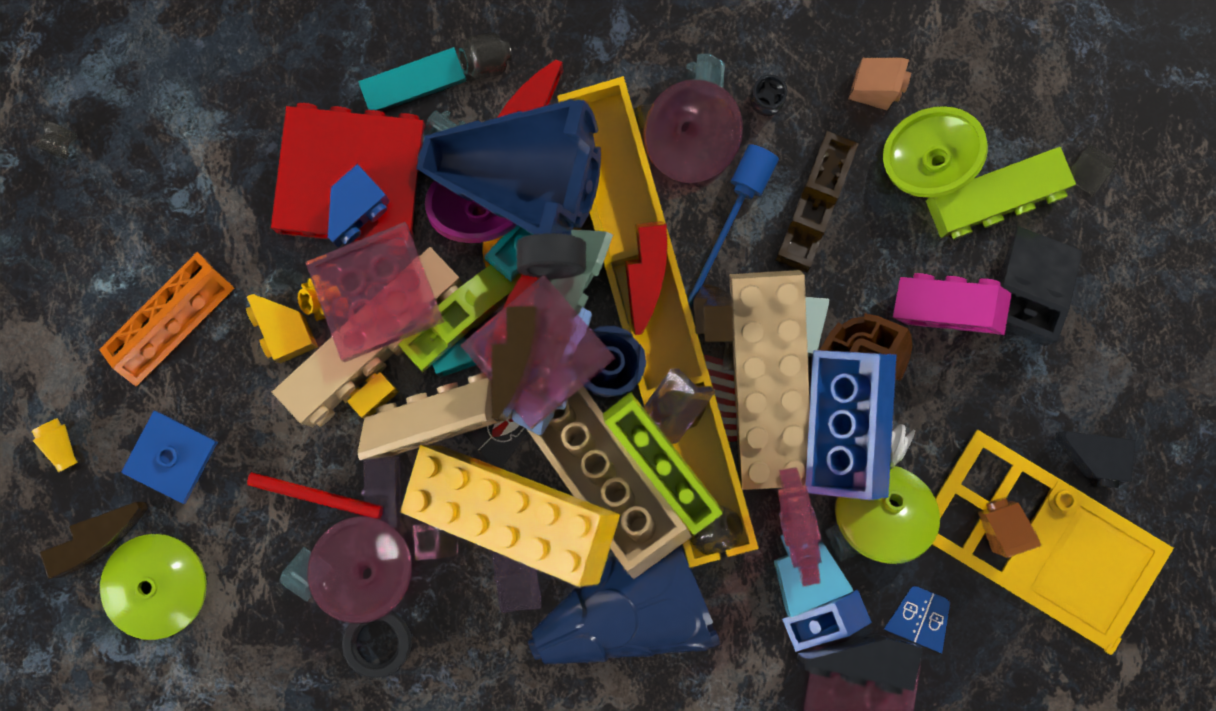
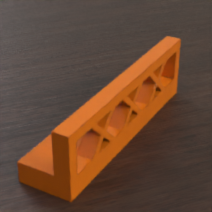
[99,252,234,386]

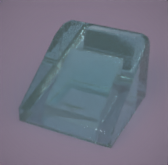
[280,547,332,601]

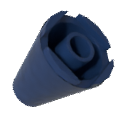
[574,326,646,397]

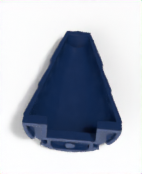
[416,99,601,235]
[528,546,721,664]

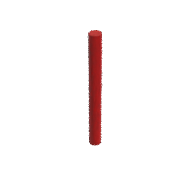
[247,472,383,520]

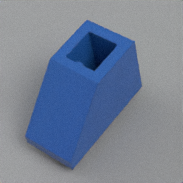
[328,164,390,248]

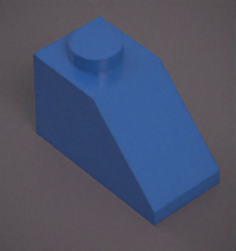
[782,590,872,651]

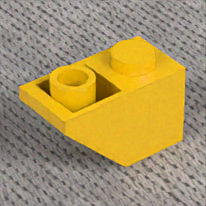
[246,294,318,364]

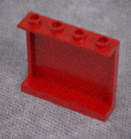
[271,103,427,248]

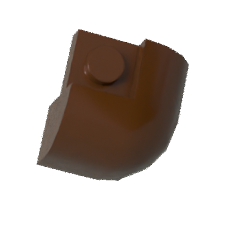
[820,313,913,381]

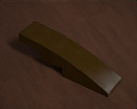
[776,131,859,273]

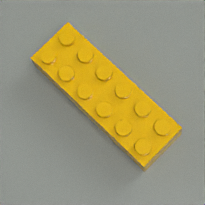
[400,445,620,586]

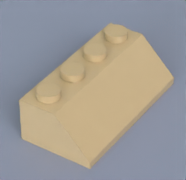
[357,372,512,460]

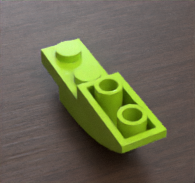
[398,265,521,373]

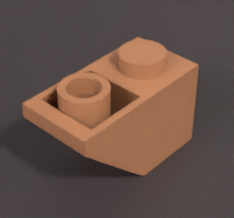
[849,58,911,110]

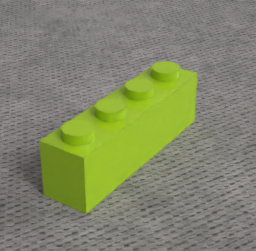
[926,146,1076,240]
[602,392,723,535]

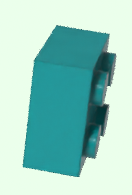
[433,337,481,378]

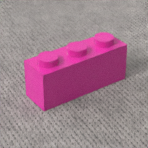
[893,273,1012,335]

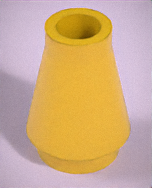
[32,418,78,472]

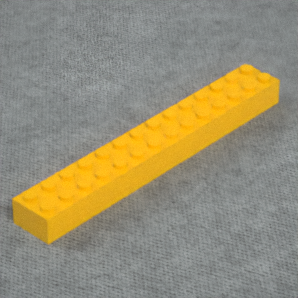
[557,76,759,568]

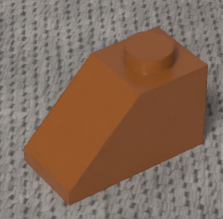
[978,497,1041,558]

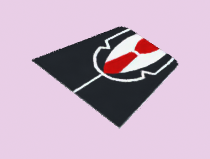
[464,418,528,469]

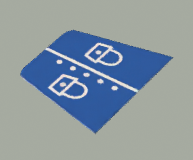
[884,586,950,653]

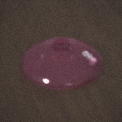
[643,79,743,183]
[307,517,412,624]

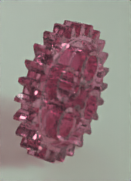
[778,467,822,587]

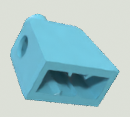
[774,528,853,618]

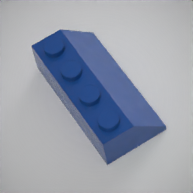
[805,350,896,500]

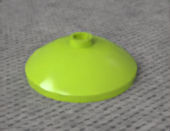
[883,106,988,198]
[835,466,940,564]
[100,534,207,640]

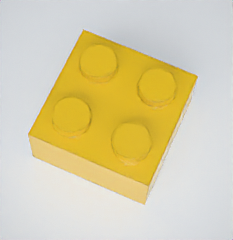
[347,372,400,419]

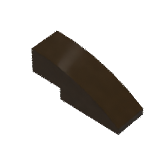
[694,285,735,342]
[491,306,541,422]
[40,502,148,579]

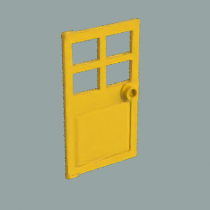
[932,429,1174,655]

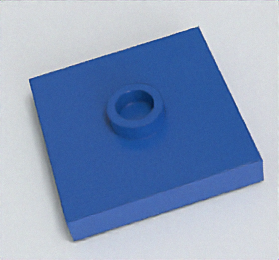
[121,410,218,504]

